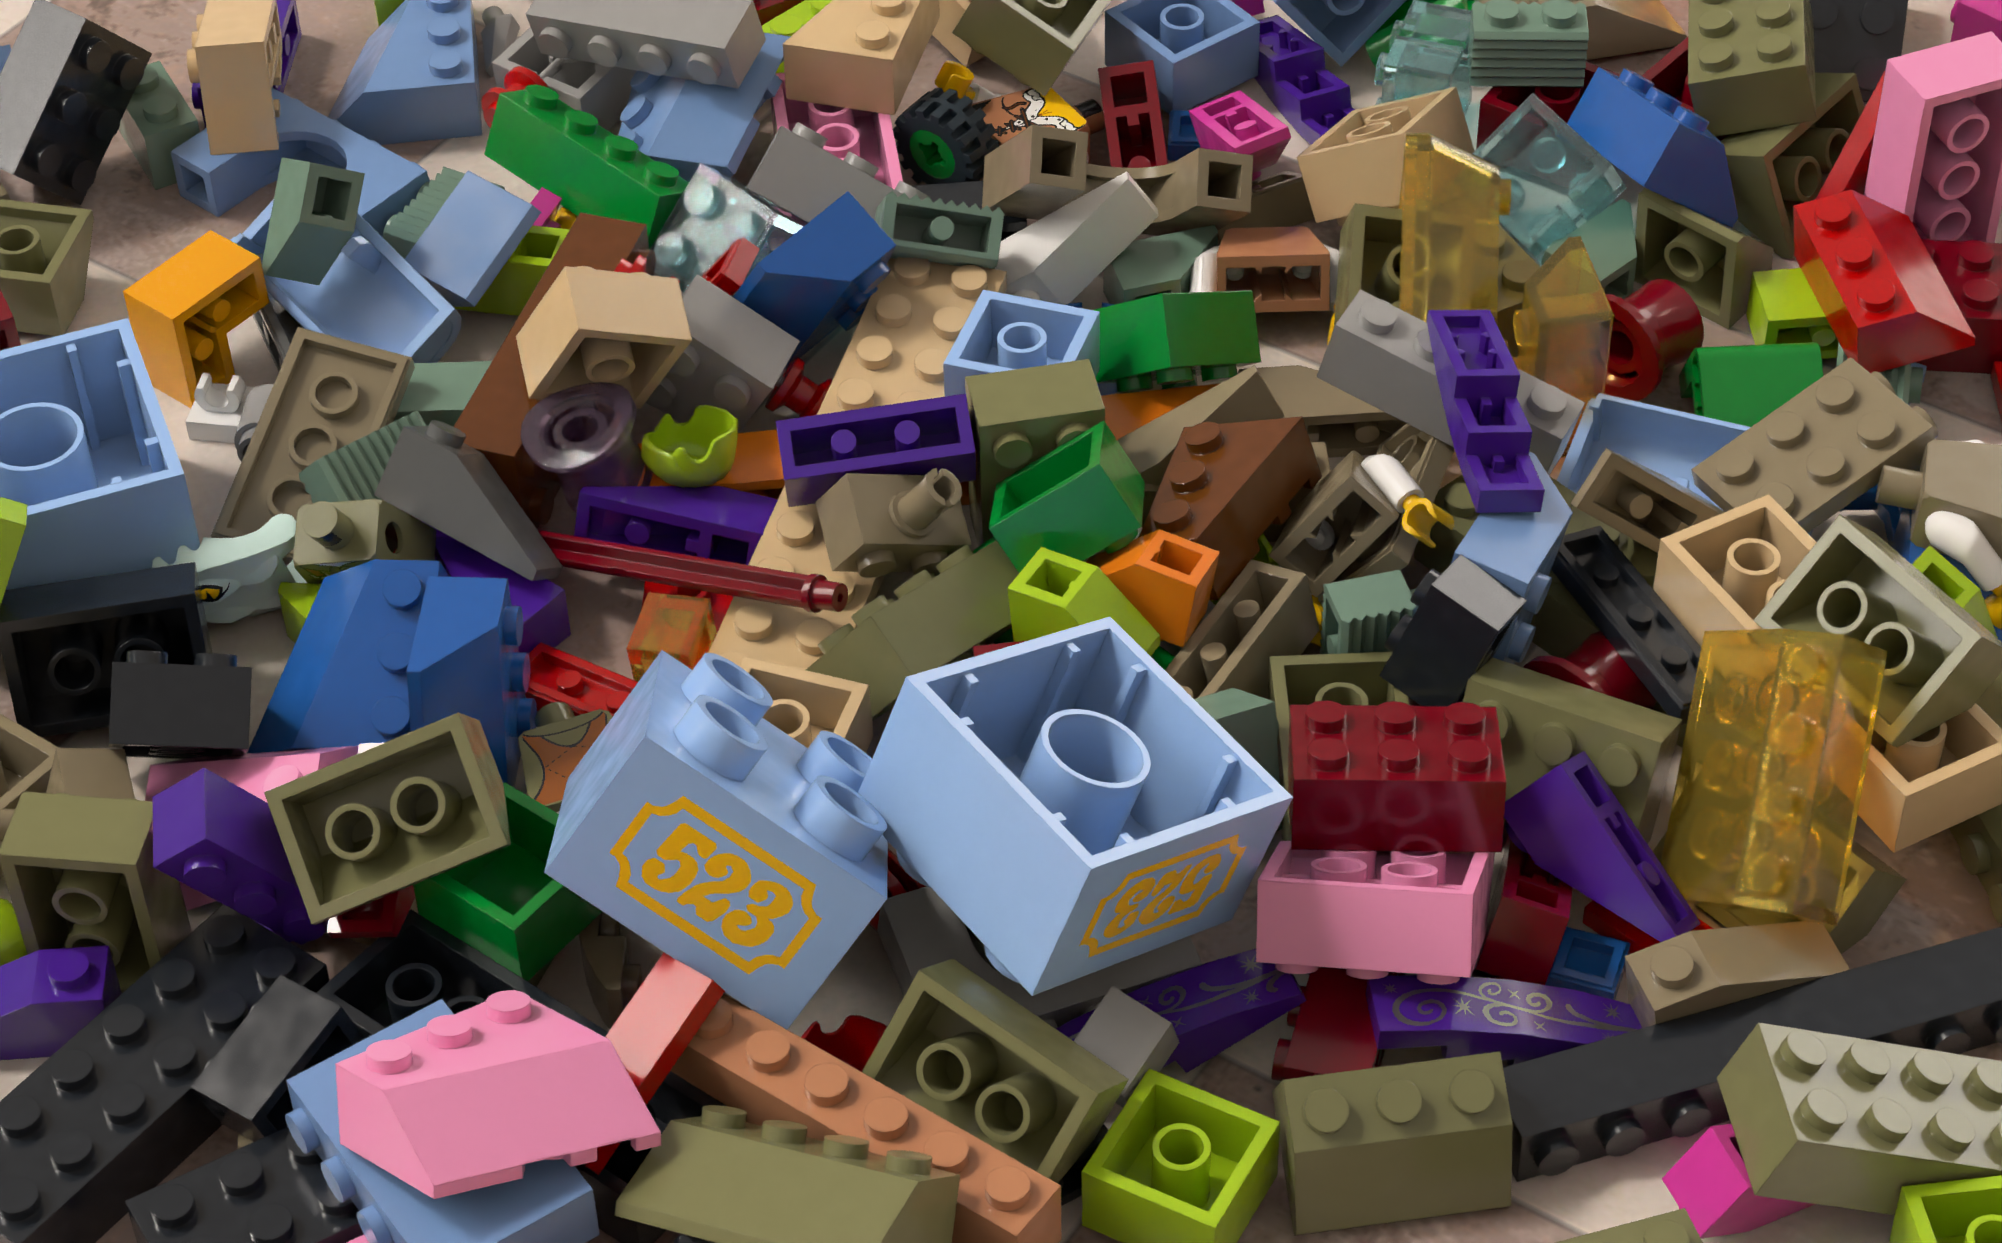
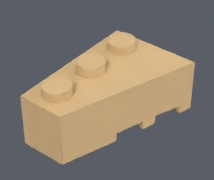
[187,0,282,155]
[783,0,940,115]

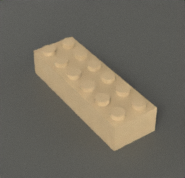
[1653,494,2002,853]

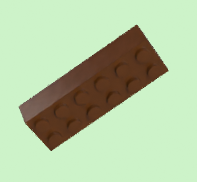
[454,212,656,529]

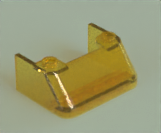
[1398,133,1511,347]

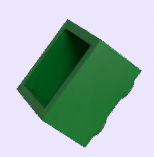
[1094,290,1261,393]
[989,420,1145,573]
[413,782,603,981]

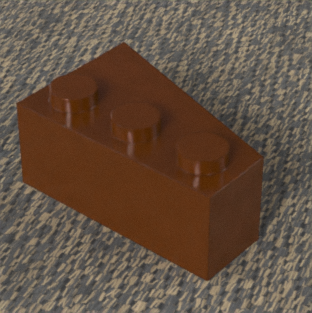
[1138,416,1322,601]

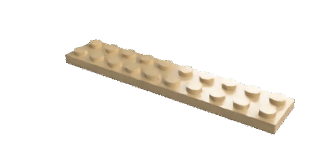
[708,257,1007,670]

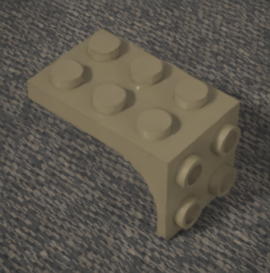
[1691,357,1938,533]

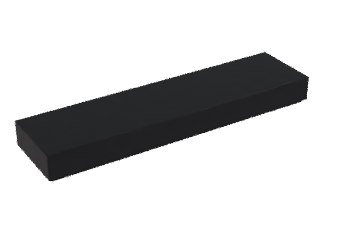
[1551,526,1739,725]

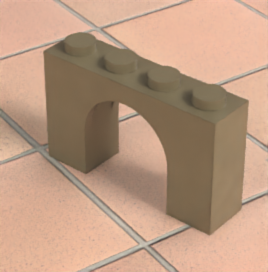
[982,125,1253,236]

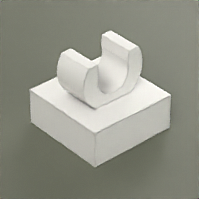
[185,372,255,443]

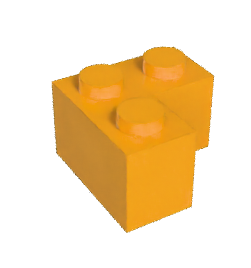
[123,230,269,408]

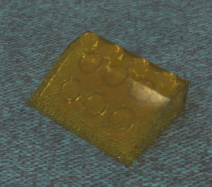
[1661,629,1888,926]

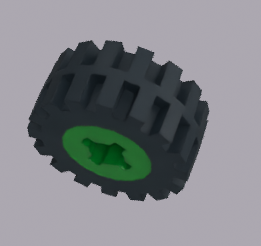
[893,88,999,185]

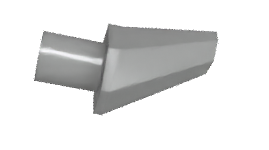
[480,6,520,78]

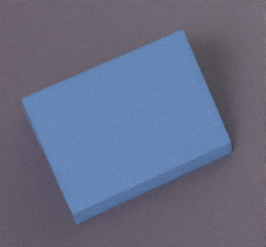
[405,170,541,307]

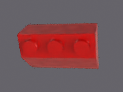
[1793,190,1975,374]

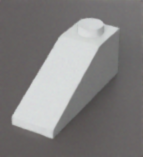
[995,171,1159,305]

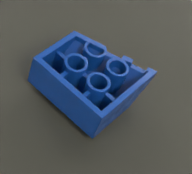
[1565,67,1738,228]
[733,191,896,370]
[247,559,450,753]
[406,576,537,787]

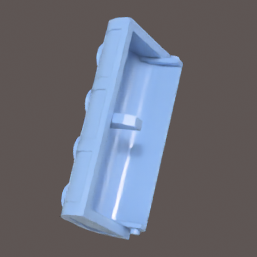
[230,199,462,363]
[1557,393,1813,536]

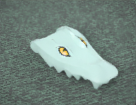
[152,514,307,623]

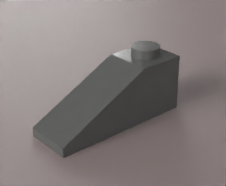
[374,420,563,581]

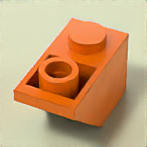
[1086,529,1220,648]

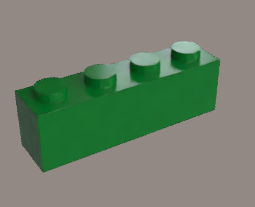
[484,85,699,256]

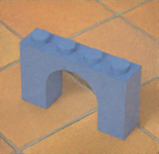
[171,87,430,237]
[285,999,600,1243]

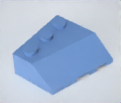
[328,0,482,145]
[618,33,791,197]
[1410,451,1573,700]

